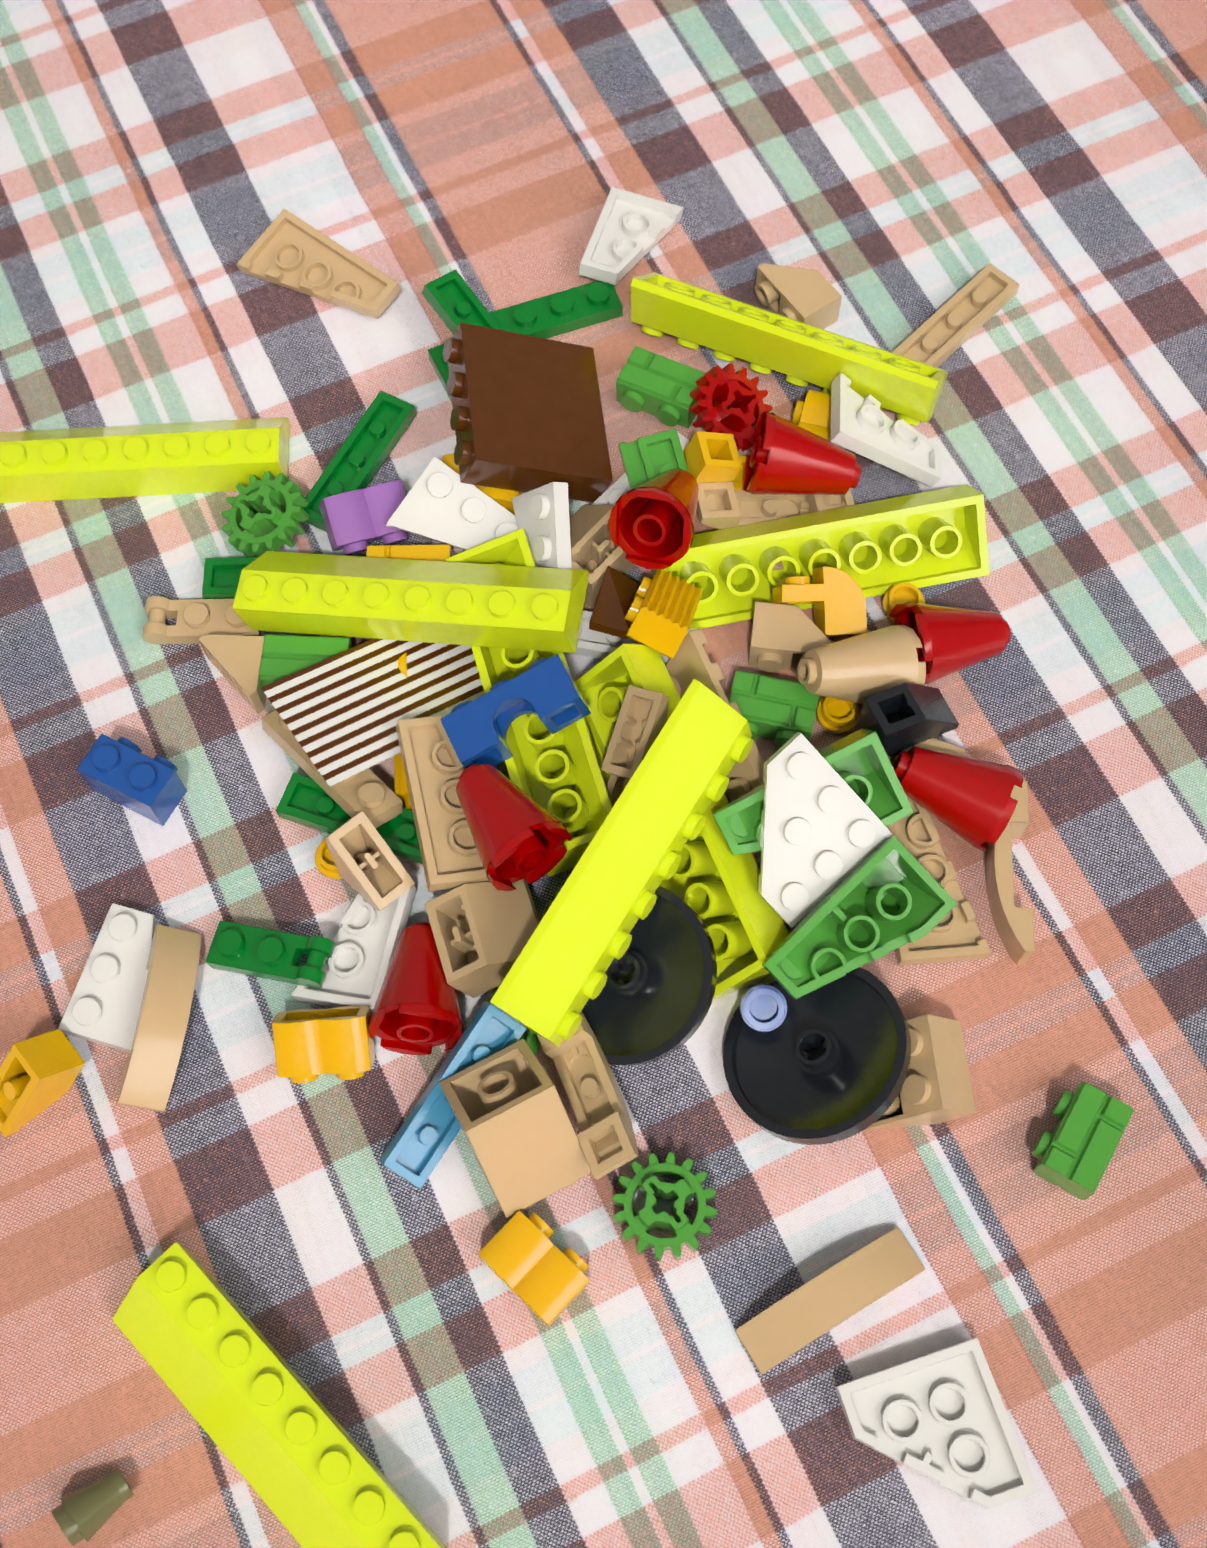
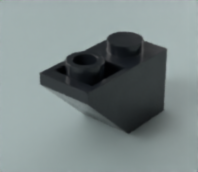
[859,683,959,756]

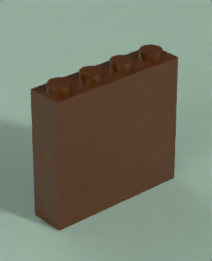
[443,322,613,503]

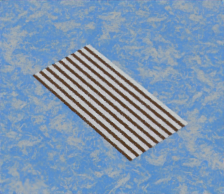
[261,639,485,787]

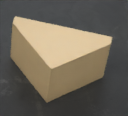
[198,634,266,714]
[325,811,415,911]

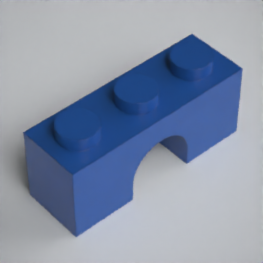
[440,654,591,768]

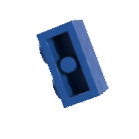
[77,734,187,826]

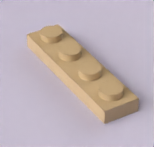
[892,263,1020,368]
[262,710,403,828]

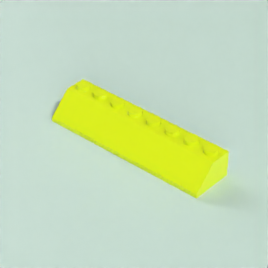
[630,272,948,425]
[0,417,289,504]
[651,484,989,629]
[445,528,613,877]
[232,551,589,653]
[575,644,789,1000]
[490,679,753,1047]
[112,1242,447,1548]

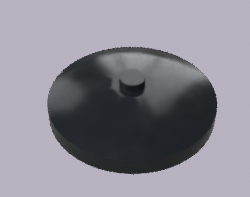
[582,886,717,1066]
[723,967,911,1145]

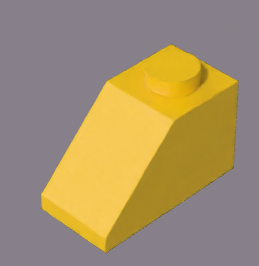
[0,1029,85,1137]

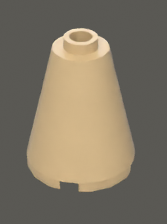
[797,625,926,705]

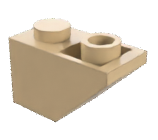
[755,263,842,329]
[748,602,832,672]

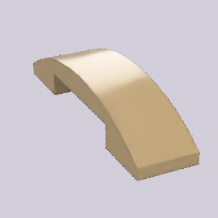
[697,482,855,529]
[986,781,1035,965]
[117,924,201,1113]
[537,1011,639,1180]
[735,1227,926,1375]

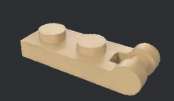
[142,596,262,644]

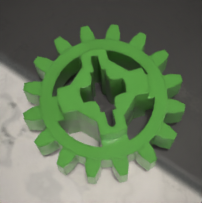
[221,471,310,557]
[613,1152,717,1262]

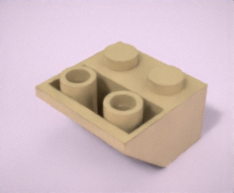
[570,505,635,609]
[425,879,540,998]
[866,1014,976,1130]

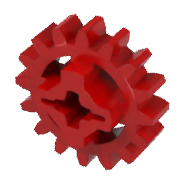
[689,364,773,452]

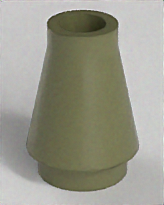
[51,1469,134,1546]

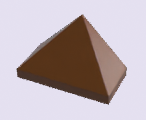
[589,566,640,640]

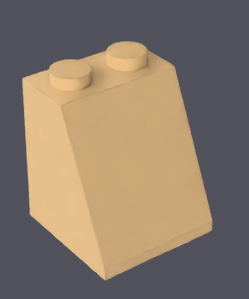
[439,1039,591,1218]

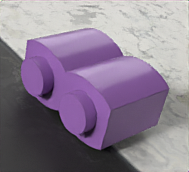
[318,480,409,556]

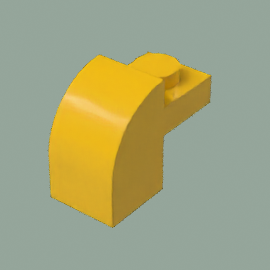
[683,431,746,491]
[772,566,867,637]

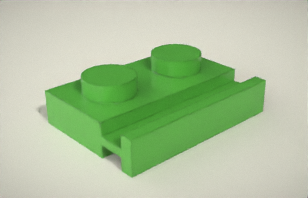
[619,428,688,490]

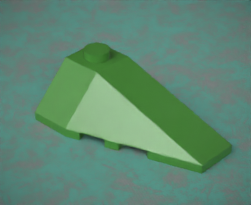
[712,728,914,855]
[762,836,958,999]

